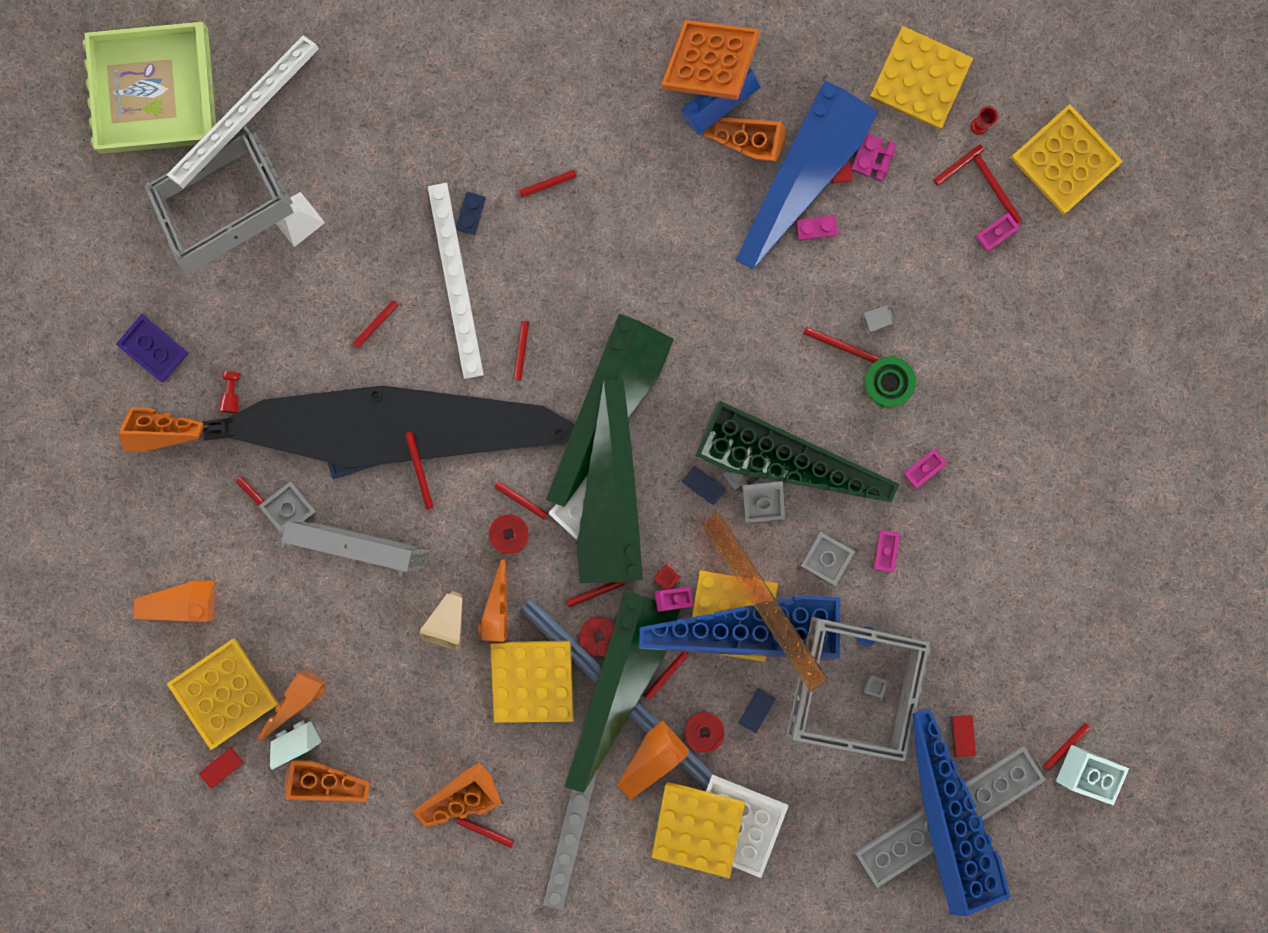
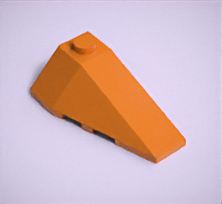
[703,117,787,162]
[118,407,204,452]
[478,559,507,642]
[133,580,215,622]
[257,669,326,741]
[617,720,689,800]
[284,760,370,802]
[413,762,501,827]

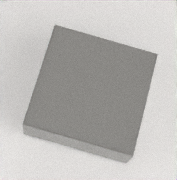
[863,674,889,699]

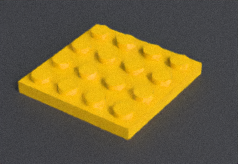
[869,26,973,130]
[1010,104,1123,215]
[692,570,778,662]
[167,638,279,750]
[490,641,574,723]
[652,782,745,879]

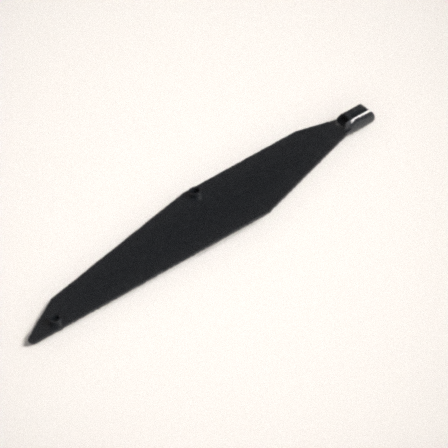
[202,386,575,468]

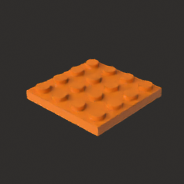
[661,20,760,100]

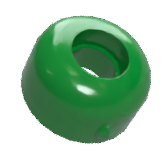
[864,356,916,409]

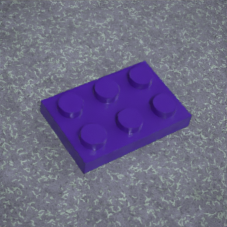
[116,314,189,383]

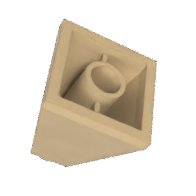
[420,591,463,652]

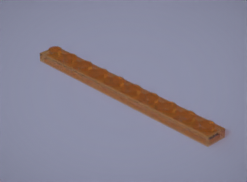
[702,513,828,692]

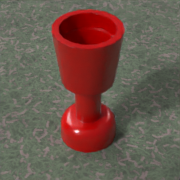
[970,106,998,135]
[219,371,241,413]

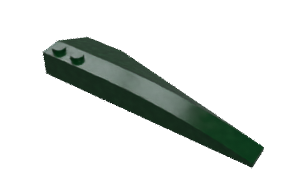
[546,313,674,507]
[576,379,643,583]
[695,401,900,502]
[564,591,680,793]

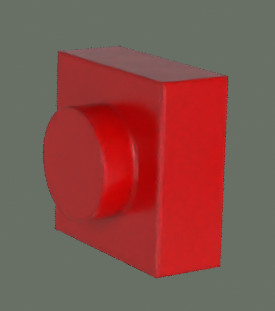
[653,564,681,590]

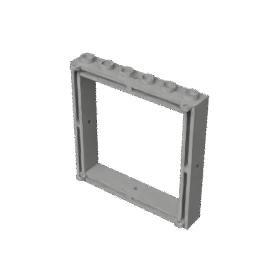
[145,126,294,274]
[280,522,429,577]
[786,617,930,762]

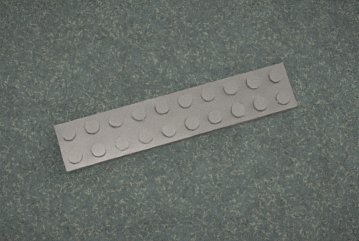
[854,745,1046,888]

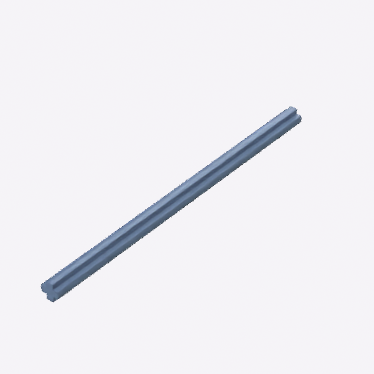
[520,599,716,790]

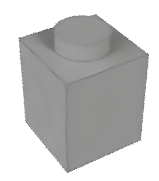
[861,305,894,334]

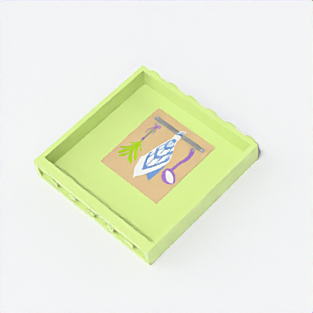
[83,22,216,154]

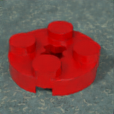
[489,514,529,554]
[579,617,614,657]
[684,711,724,752]

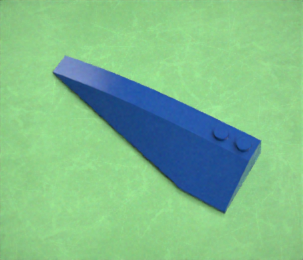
[736,81,878,269]
[639,595,840,660]
[912,709,1011,916]

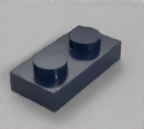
[456,191,486,235]

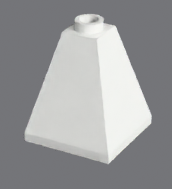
[275,192,325,247]

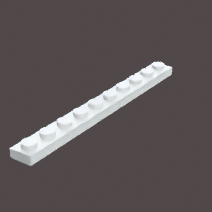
[167,36,319,188]
[428,183,484,379]

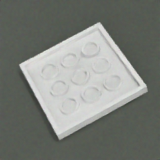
[706,775,789,878]

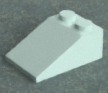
[270,720,321,770]
[1056,745,1129,805]

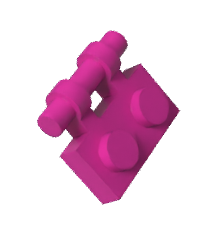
[851,133,896,181]

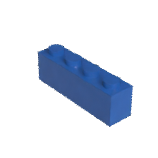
[681,67,760,135]

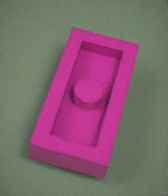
[975,212,1020,252]
[796,215,838,241]
[903,448,947,489]
[873,530,900,572]
[655,587,694,611]

